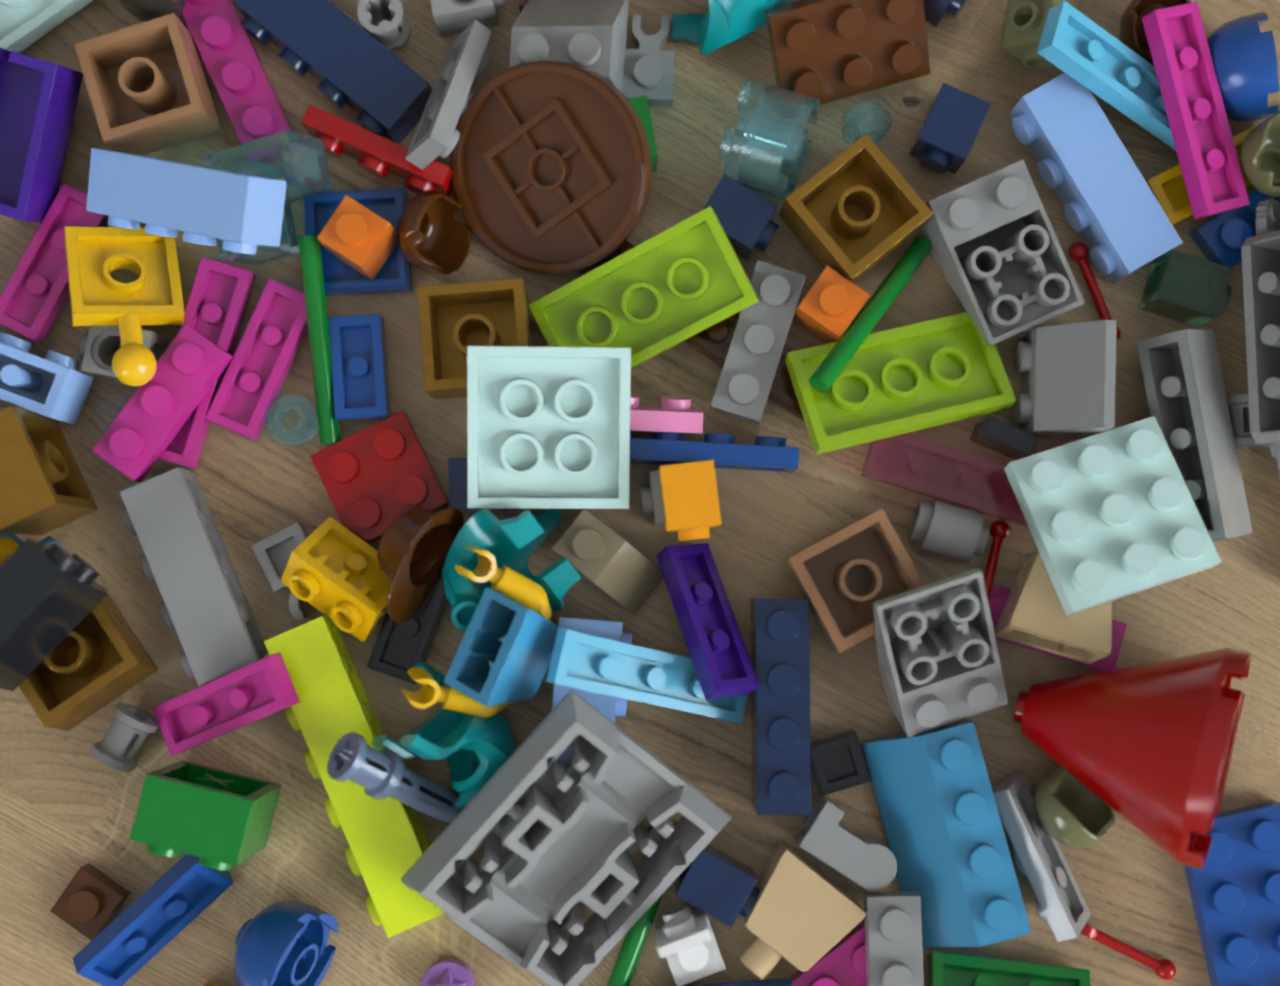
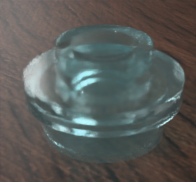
[842,101,892,145]
[266,395,319,447]

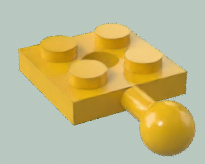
[64,226,185,386]

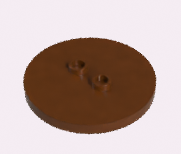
[450,61,651,274]

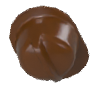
[377,504,464,623]

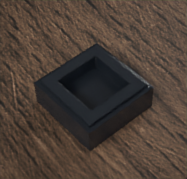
[970,417,1037,460]
[810,729,871,796]

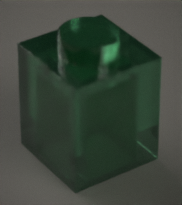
[1139,250,1232,327]

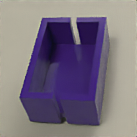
[0,48,83,223]

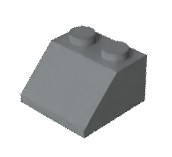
[509,0,629,94]
[1013,320,1117,439]

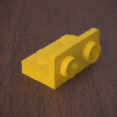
[281,516,392,642]

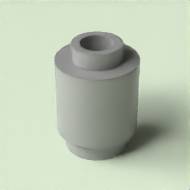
[908,499,990,563]

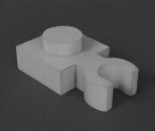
[623,15,675,107]
[251,522,309,620]

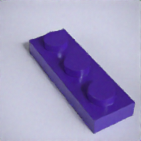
[656,543,760,700]

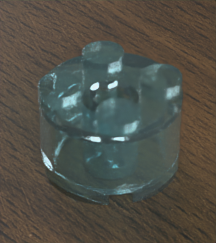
[719,80,820,200]

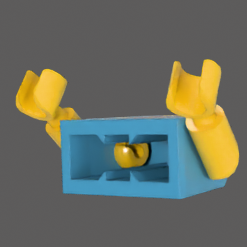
[401,545,560,718]

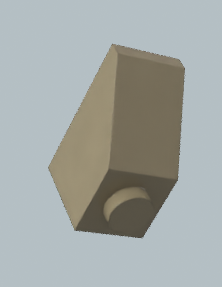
[552,509,664,615]

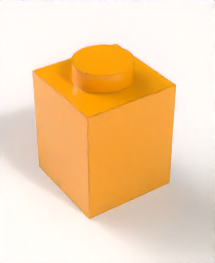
[659,460,722,542]

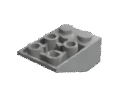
[921,159,1085,346]
[873,567,1008,738]

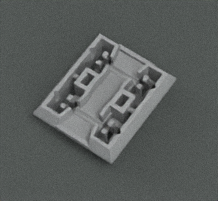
[401,689,731,986]

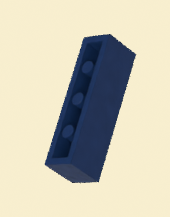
[233,0,432,144]
[751,598,811,815]

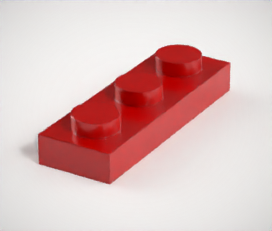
[301,104,453,197]

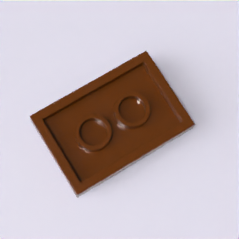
[765,0,931,115]

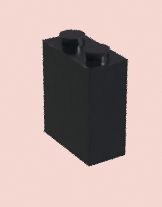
[0,539,107,691]

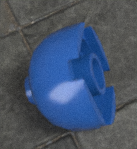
[1207,12,1279,122]
[234,901,338,986]

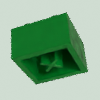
[129,760,282,870]

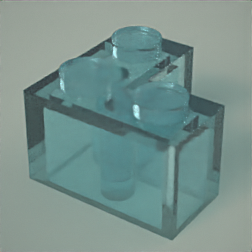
[200,130,333,265]

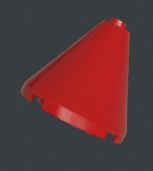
[1013,648,1251,870]

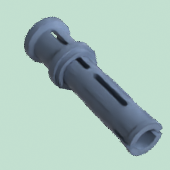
[327,732,462,825]

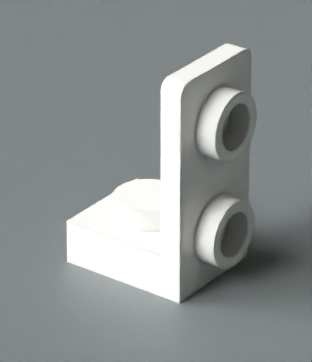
[655,903,726,986]

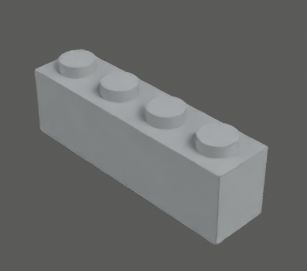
[1136,329,1253,541]
[120,467,268,687]

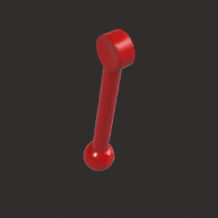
[1068,242,1121,340]
[983,520,1011,615]
[1080,923,1176,980]

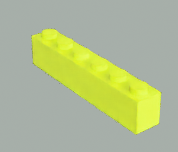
[264,616,444,938]

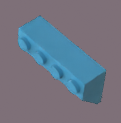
[860,719,1032,947]

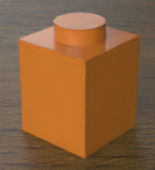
[316,195,399,281]
[792,265,870,344]

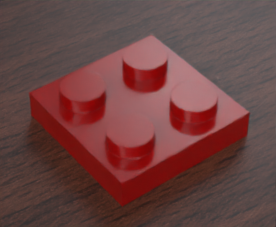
[310,411,450,543]

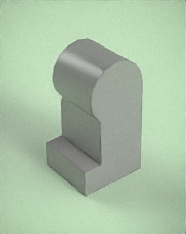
[794,796,897,890]

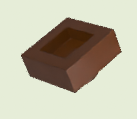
[50,863,131,941]

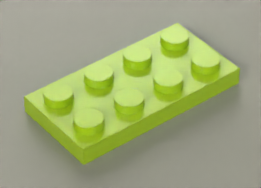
[528,206,760,369]
[785,312,1016,455]

